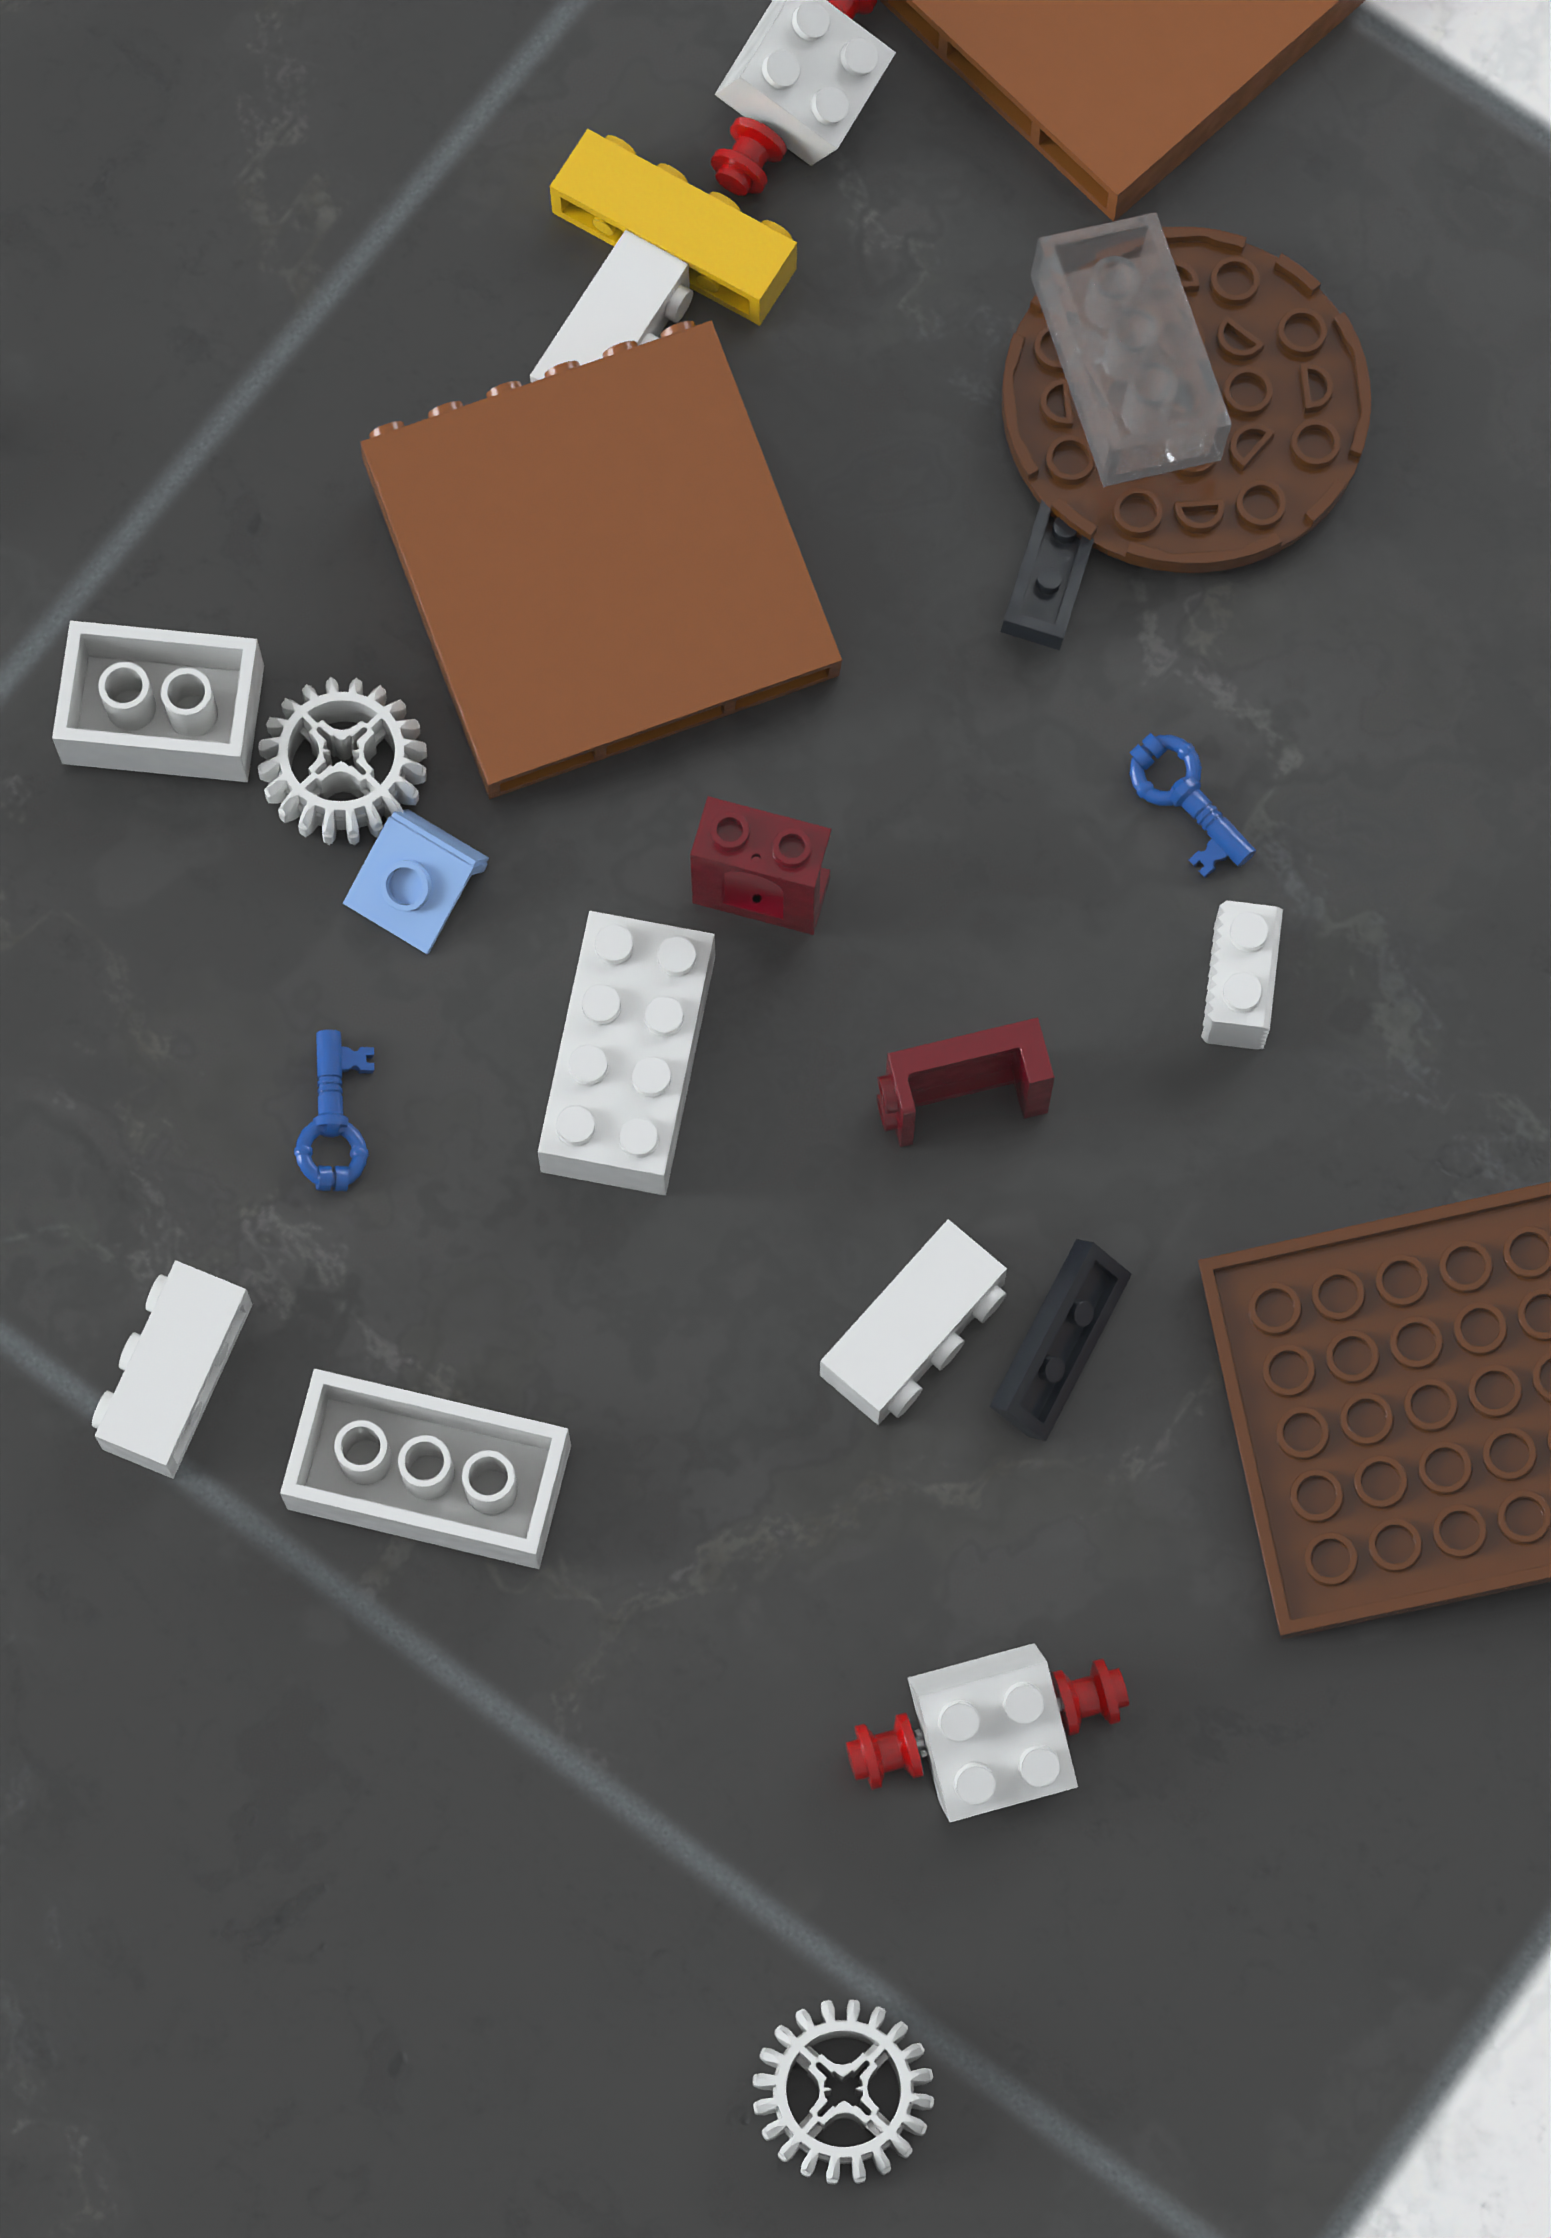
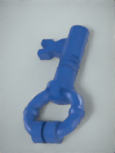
[1129,733,1256,878]
[294,1030,375,1192]

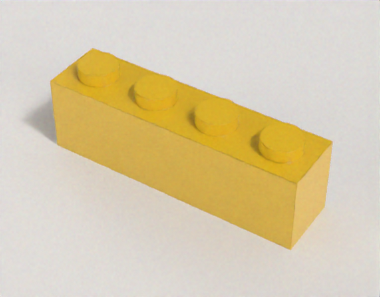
[550,129,797,326]

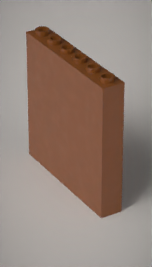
[880,0,1366,222]
[360,320,842,799]

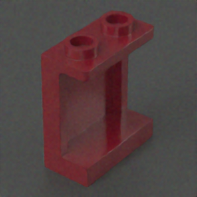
[876,1017,1055,1147]

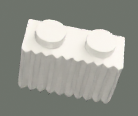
[1201,900,1283,1050]

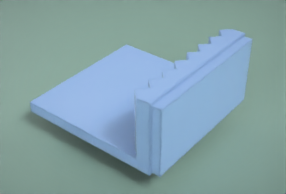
[343,809,489,954]

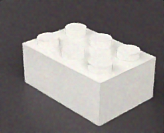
[52,621,264,782]

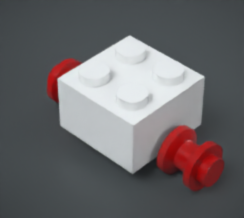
[711,0,896,196]
[845,1643,1129,1822]

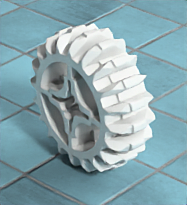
[258,677,427,846]
[753,2000,934,2185]

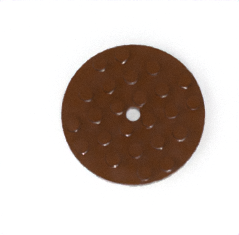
[1002,227,1371,573]

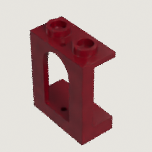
[690,796,832,935]

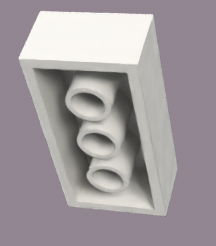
[538,911,715,1196]
[280,1369,571,1569]

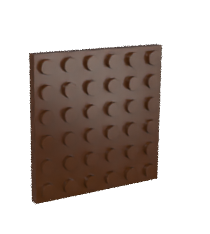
[1198,1181,1551,1639]

